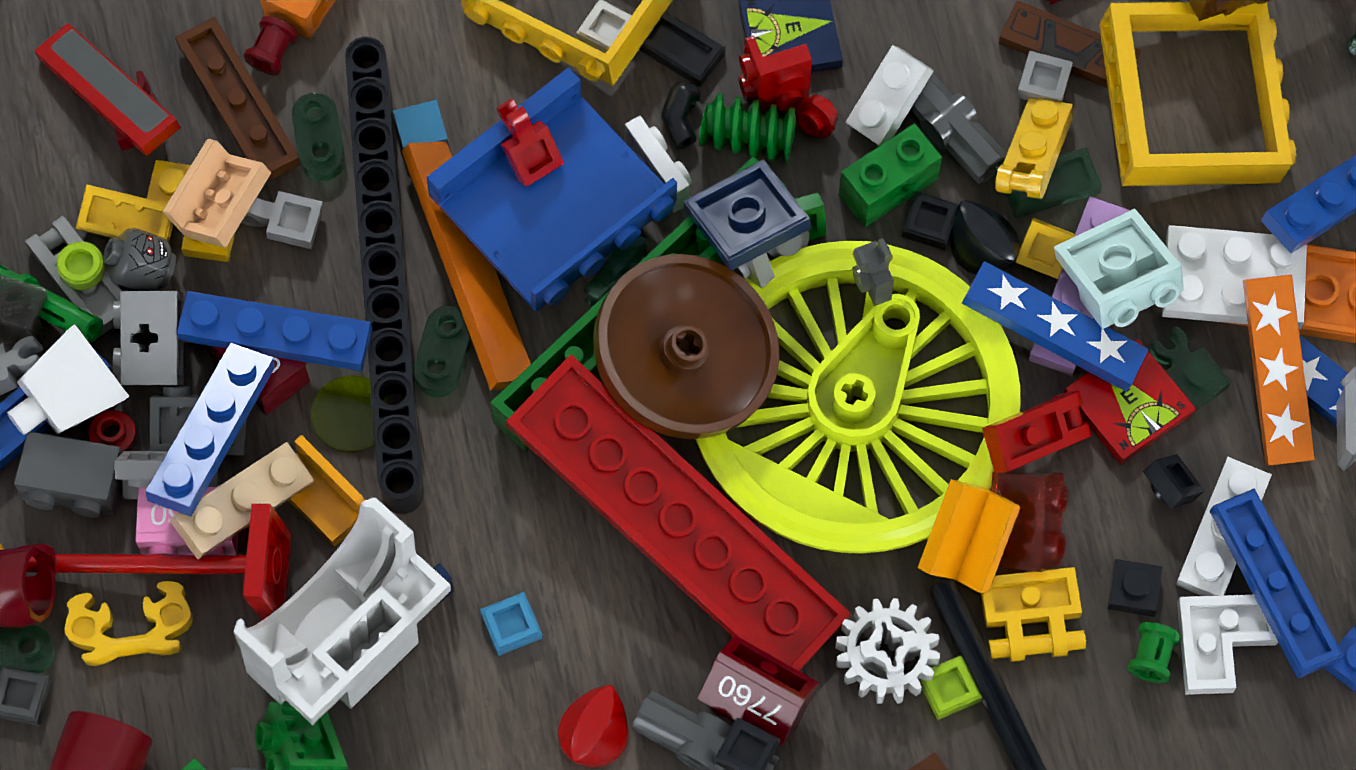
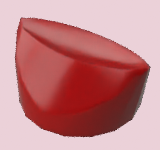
[557,685,629,768]

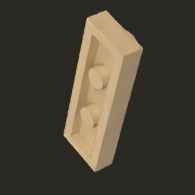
[170,442,315,559]

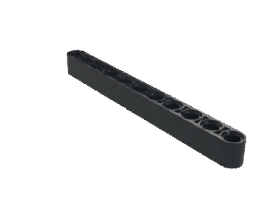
[345,36,424,514]

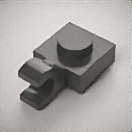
[852,238,894,306]

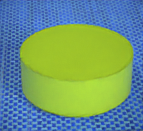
[56,241,105,290]

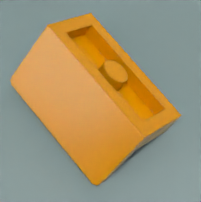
[288,435,365,547]
[918,479,1020,594]

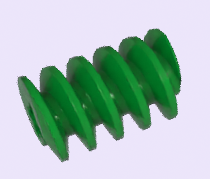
[698,92,797,165]

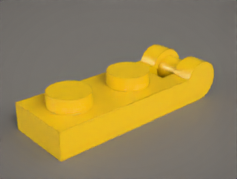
[995,97,1073,199]

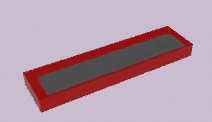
[34,23,181,157]

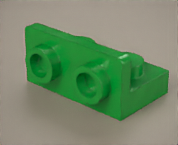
[255,702,348,770]

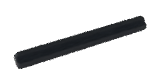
[930,579,1046,770]

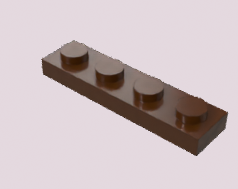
[175,17,301,183]

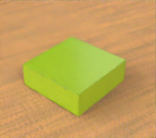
[919,655,982,720]

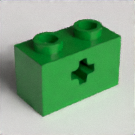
[838,123,942,228]

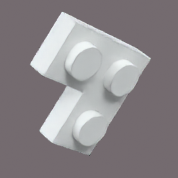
[1177,595,1278,695]

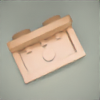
[164,139,271,248]

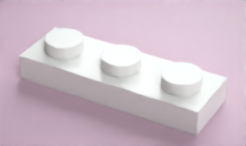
[1176,457,1272,596]

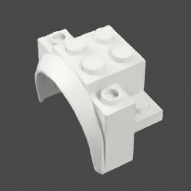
[233,497,451,725]

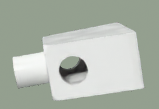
[7,324,129,435]

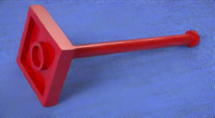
[26,504,292,620]

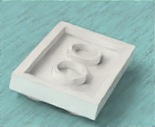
[1162,225,1307,329]

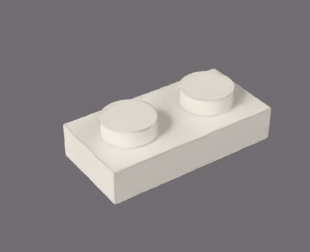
[846,45,934,146]
[625,116,692,213]

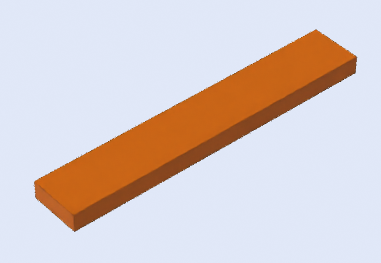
[401,141,531,390]

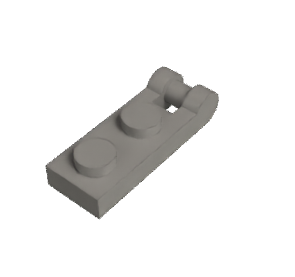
[24,216,122,338]

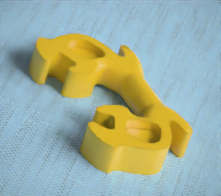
[64,581,193,666]

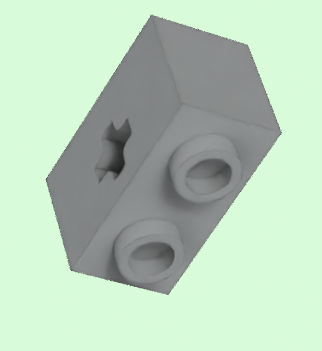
[113,291,184,385]

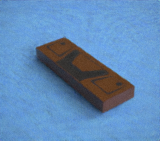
[998,0,1141,88]

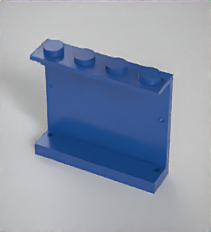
[427,67,677,312]

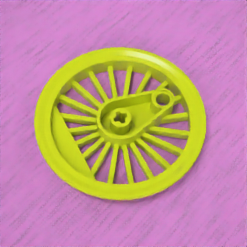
[696,241,1021,553]

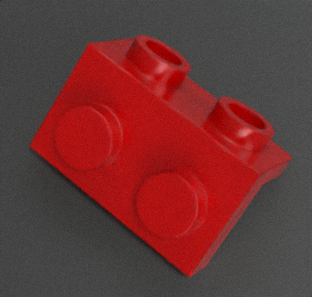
[738,35,812,114]

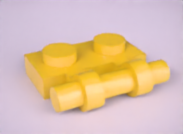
[980,567,1086,662]

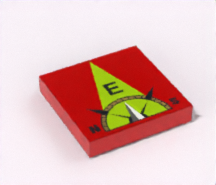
[1064,338,1196,465]

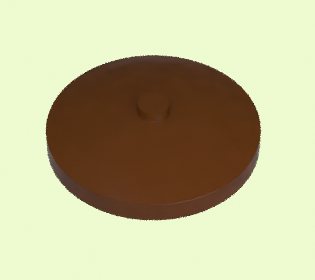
[593,254,779,439]

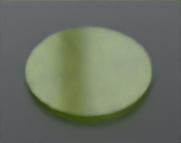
[311,375,390,452]

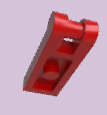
[982,390,1092,474]

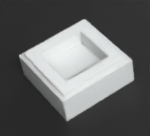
[577,0,632,53]

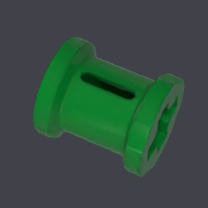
[1127,622,1181,683]

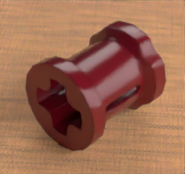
[243,16,298,75]

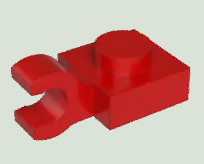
[497,99,564,187]

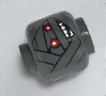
[103,228,176,291]

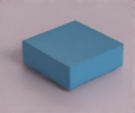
[393,100,449,149]
[480,592,543,656]

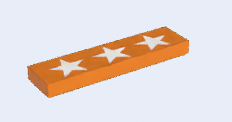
[1243,274,1315,466]

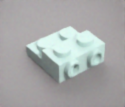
[1054,209,1184,329]

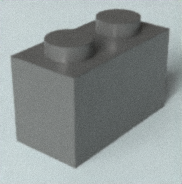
[14,432,123,518]

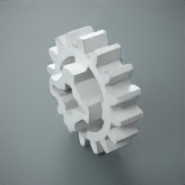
[835,598,940,704]

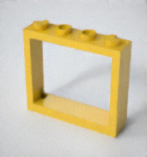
[461,0,673,86]
[1099,2,1296,186]

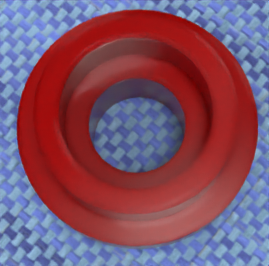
[795,95,838,138]
[88,410,136,452]

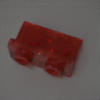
[992,471,1068,572]

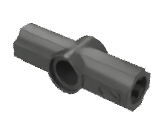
[910,60,1007,184]
[632,691,780,770]

